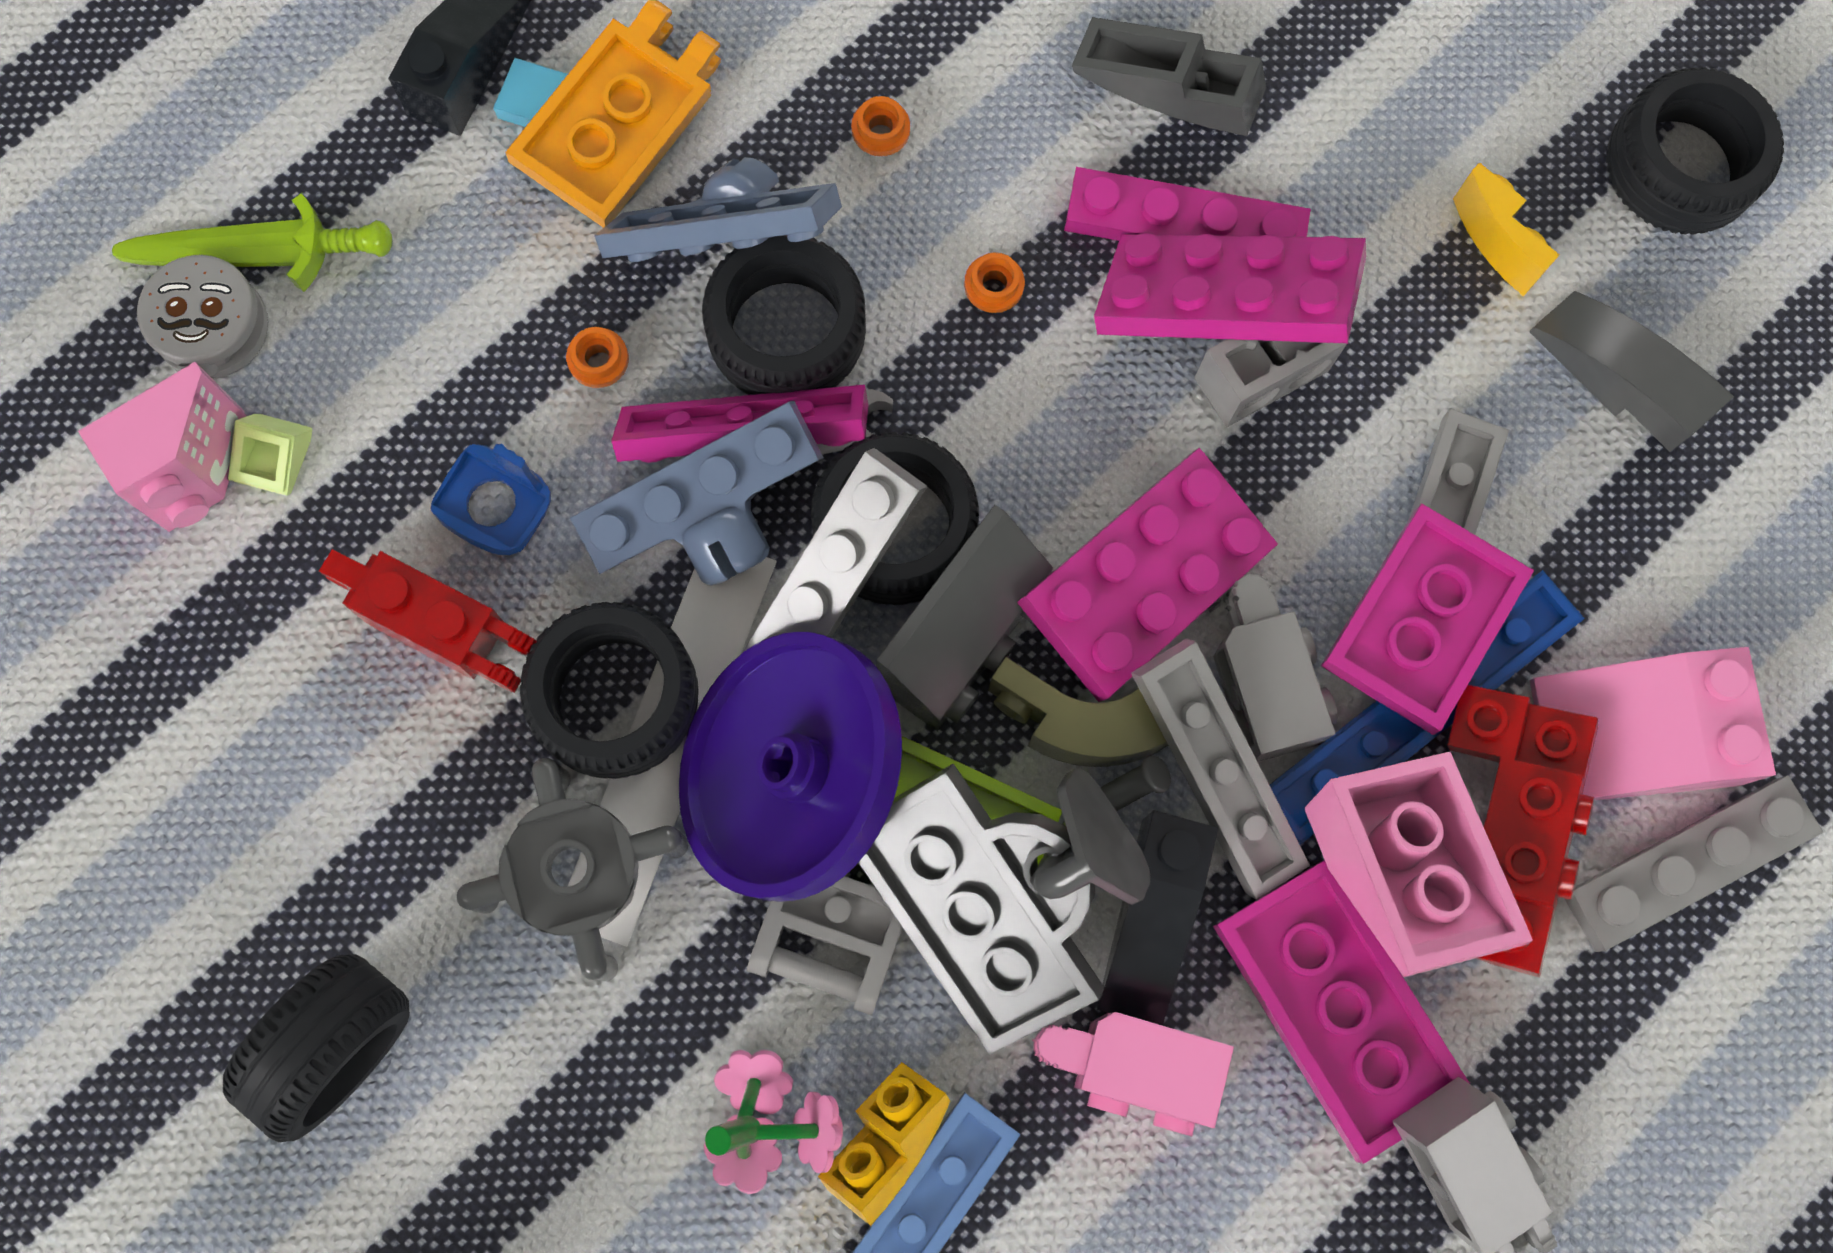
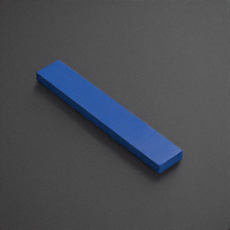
[1269,570,1585,845]

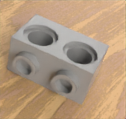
[1194,339,1347,428]

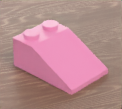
[1530,647,1776,800]
[1304,752,1533,977]

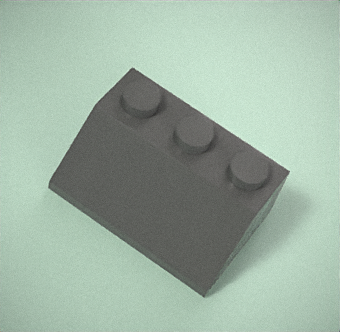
[876,505,1053,732]

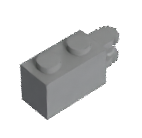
[1393,1077,1557,1253]

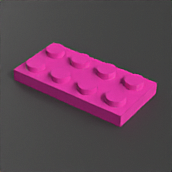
[1094,233,1366,344]
[1017,447,1278,702]
[1213,860,1470,1164]

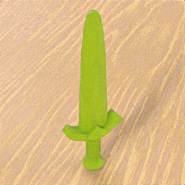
[112,193,393,292]

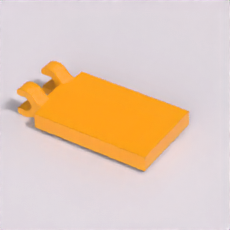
[505,0,721,228]

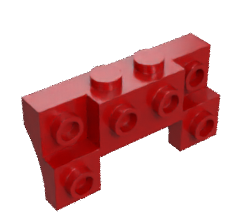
[1448,685,1598,978]

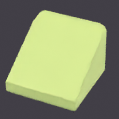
[228,414,312,496]

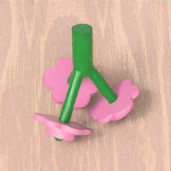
[704,1050,843,1194]

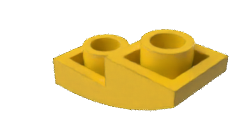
[1453,162,1560,297]
[818,1062,950,1226]

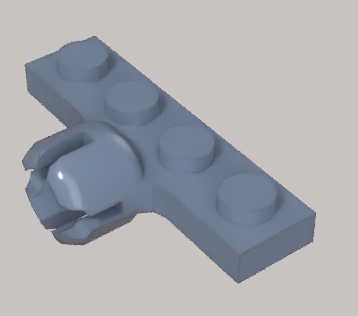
[594,157,842,262]
[570,401,824,585]

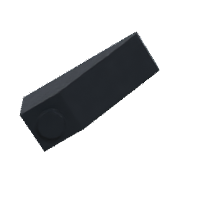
[388,0,531,136]
[1096,810,1218,1026]

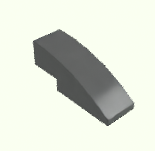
[1072,17,1266,136]
[1529,291,1734,452]

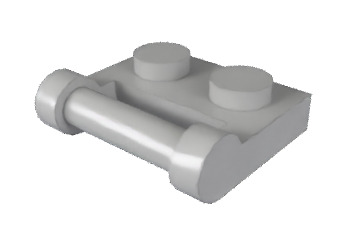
[747,876,902,1016]

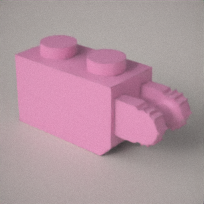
[1032,1012,1234,1137]

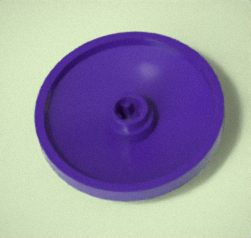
[679,632,902,902]

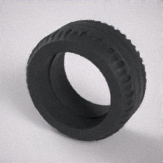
[1606,67,1784,235]
[702,235,866,395]
[811,432,979,605]
[520,602,699,779]
[223,954,410,1142]

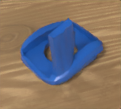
[430,444,551,556]

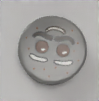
[137,255,268,378]

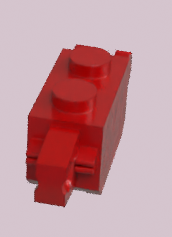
[319,549,537,693]

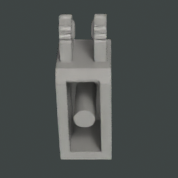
[1213,572,1337,762]

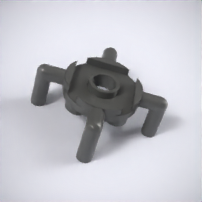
[457,758,688,981]

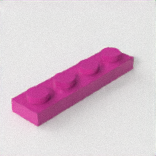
[1064,167,1311,241]
[611,385,869,463]

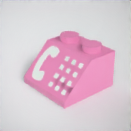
[78,362,246,532]

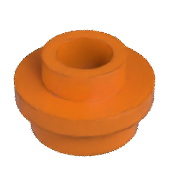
[851,96,910,156]
[964,252,1025,313]
[566,327,629,388]

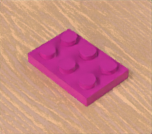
[1321,503,1534,735]

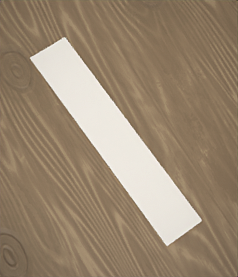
[568,557,777,947]

